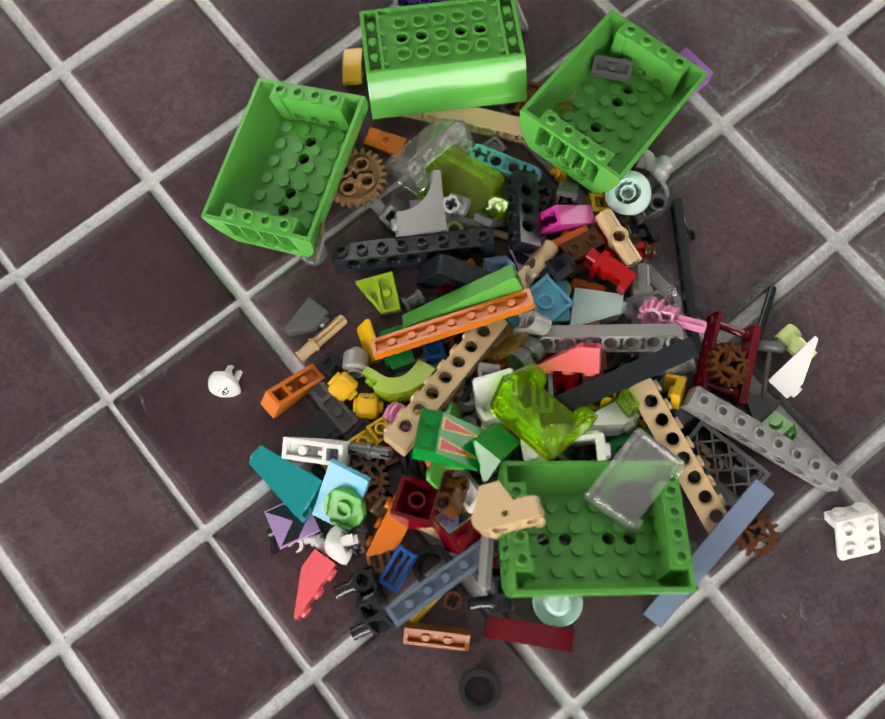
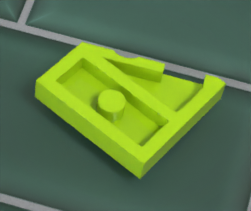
[355,271,402,316]

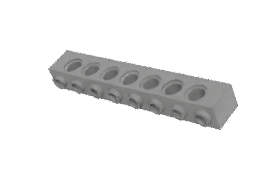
[680,386,846,492]

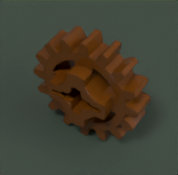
[706,342,750,388]
[348,456,389,503]
[733,512,780,558]

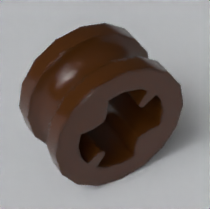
[643,240,656,259]
[443,591,463,611]

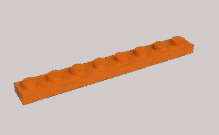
[371,288,536,360]

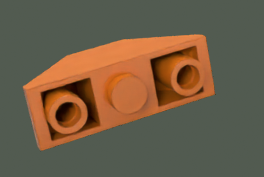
[365,493,408,557]

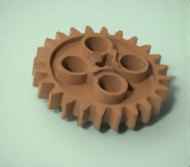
[334,148,388,209]

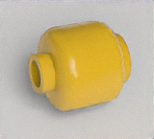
[327,371,358,402]
[353,393,384,420]

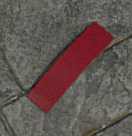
[484,616,574,652]

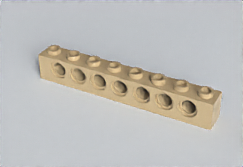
[383,319,508,457]
[627,378,727,535]

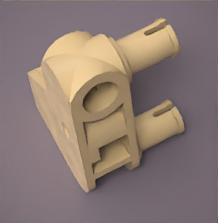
[472,481,546,539]

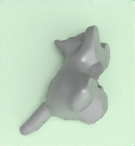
[633,149,674,198]

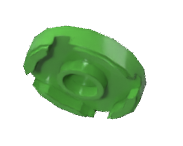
[323,487,366,530]

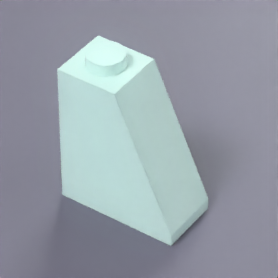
[569,288,626,325]

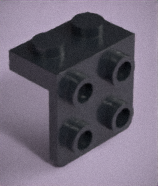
[650,389,702,443]

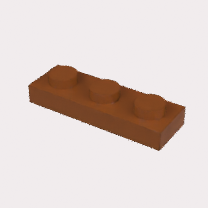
[403,621,471,652]

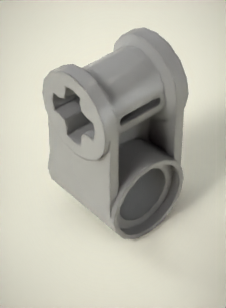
[513,311,552,337]

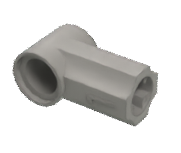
[442,192,471,216]
[630,263,653,304]

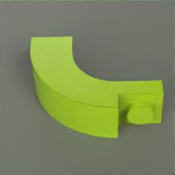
[362,359,436,403]

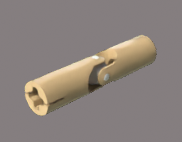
[518,240,558,290]

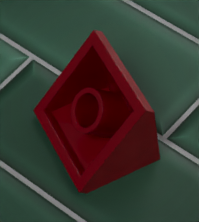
[389,475,439,529]

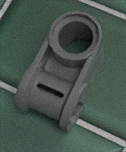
[632,193,667,228]

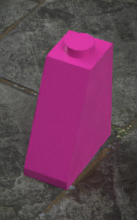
[540,205,595,237]

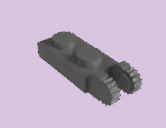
[308,380,359,435]

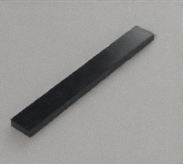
[670,198,702,354]
[536,336,699,426]

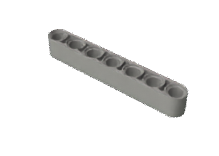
[537,323,684,353]

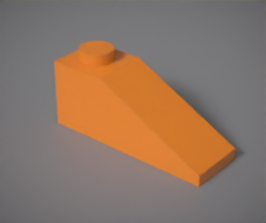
[261,363,326,419]

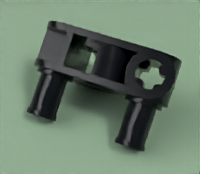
[333,565,396,641]
[468,569,517,613]

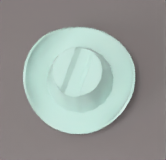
[605,170,651,215]
[533,596,583,627]

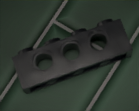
[506,169,541,254]

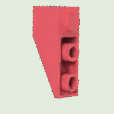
[535,343,602,376]
[294,549,338,620]

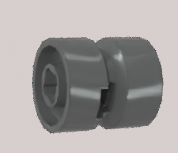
[505,336,545,375]

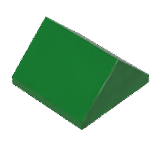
[472,423,520,482]

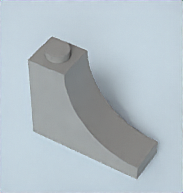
[391,170,447,237]

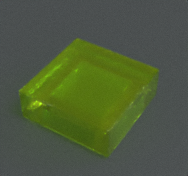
[616,388,640,419]

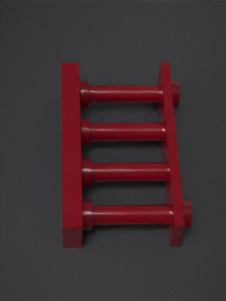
[692,310,762,407]

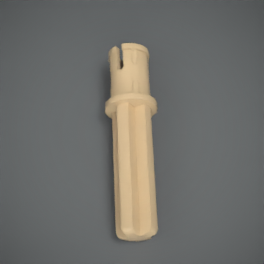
[295,314,347,362]

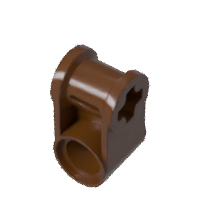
[434,474,470,518]

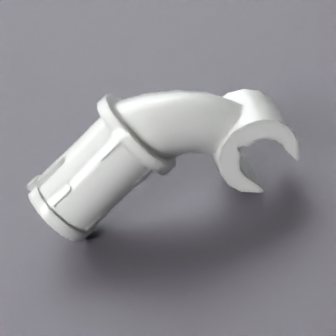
[289,532,330,558]

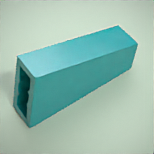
[249,445,323,523]

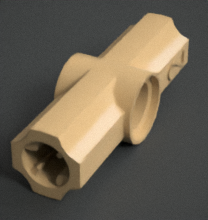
[595,208,642,268]

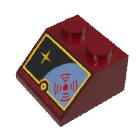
[433,505,481,555]

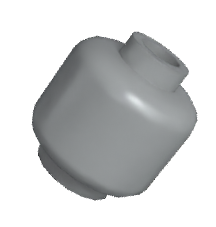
[342,346,369,378]

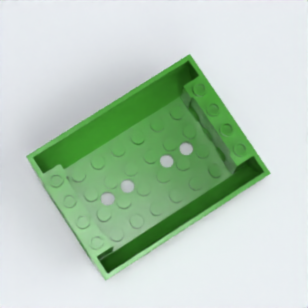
[359,0,527,119]
[520,9,709,193]
[201,77,368,258]
[497,460,697,598]

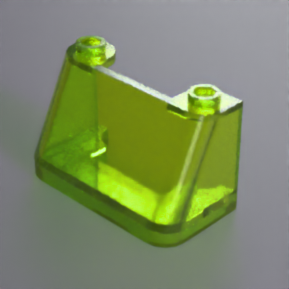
[412,140,505,229]
[490,363,598,460]

